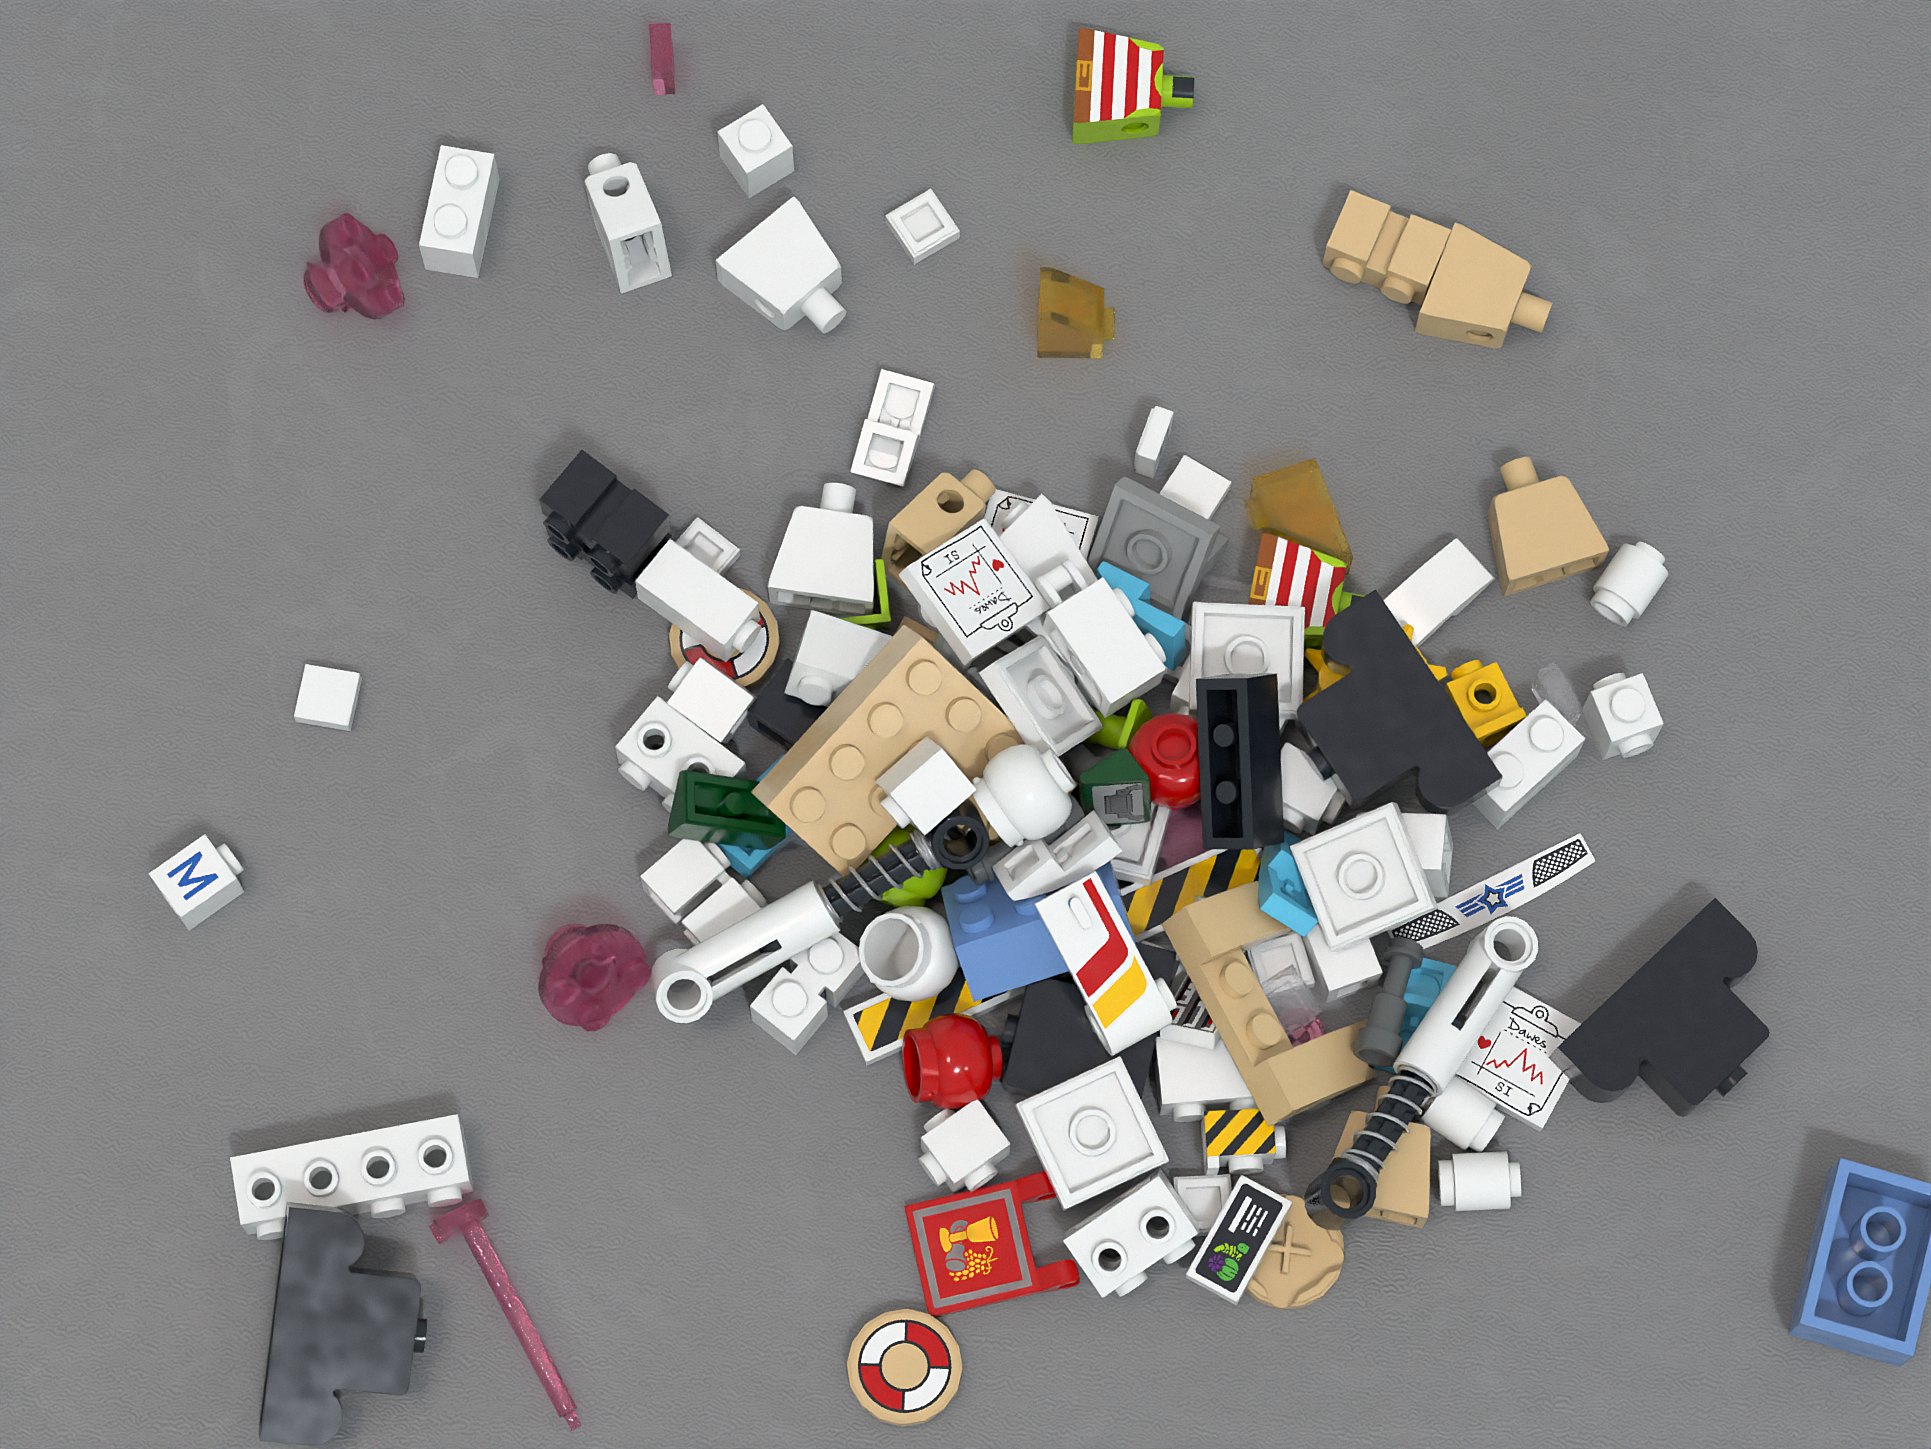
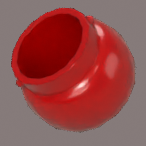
[1128,713,1201,811]
[902,1013,1002,1110]

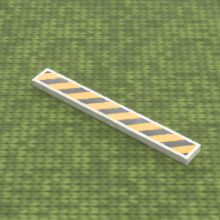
[843,848,1263,1066]

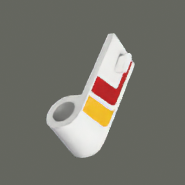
[1034,871,1177,1056]

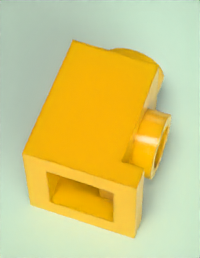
[1444,660,1527,749]

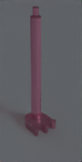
[429,1199,582,1431]

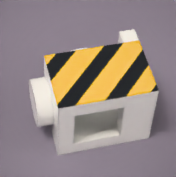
[1201,1109,1286,1176]

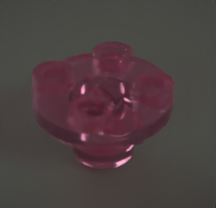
[303,213,405,320]
[538,924,651,1031]

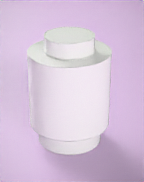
[1590,542,1669,627]
[1419,1075,1505,1153]
[1438,1151,1521,1211]

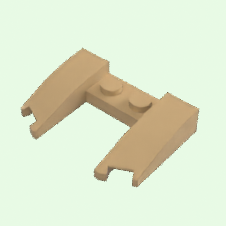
[1162,881,1377,1127]

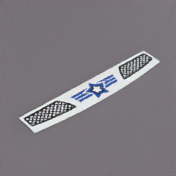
[1387,834,1595,949]

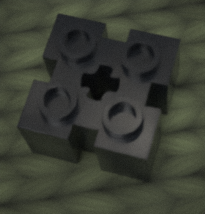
[539,450,673,599]

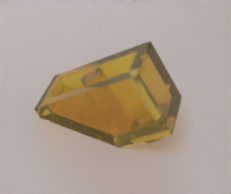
[1037,267,1115,359]
[1244,458,1353,575]

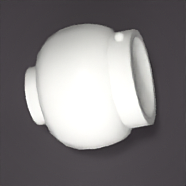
[973,744,1076,847]
[859,905,959,1002]

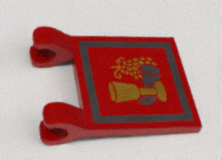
[904,1171,1080,1318]

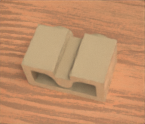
[1322,190,1452,305]

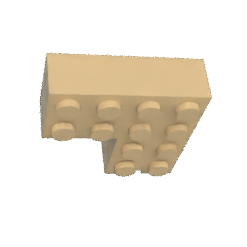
[751,625,1078,876]

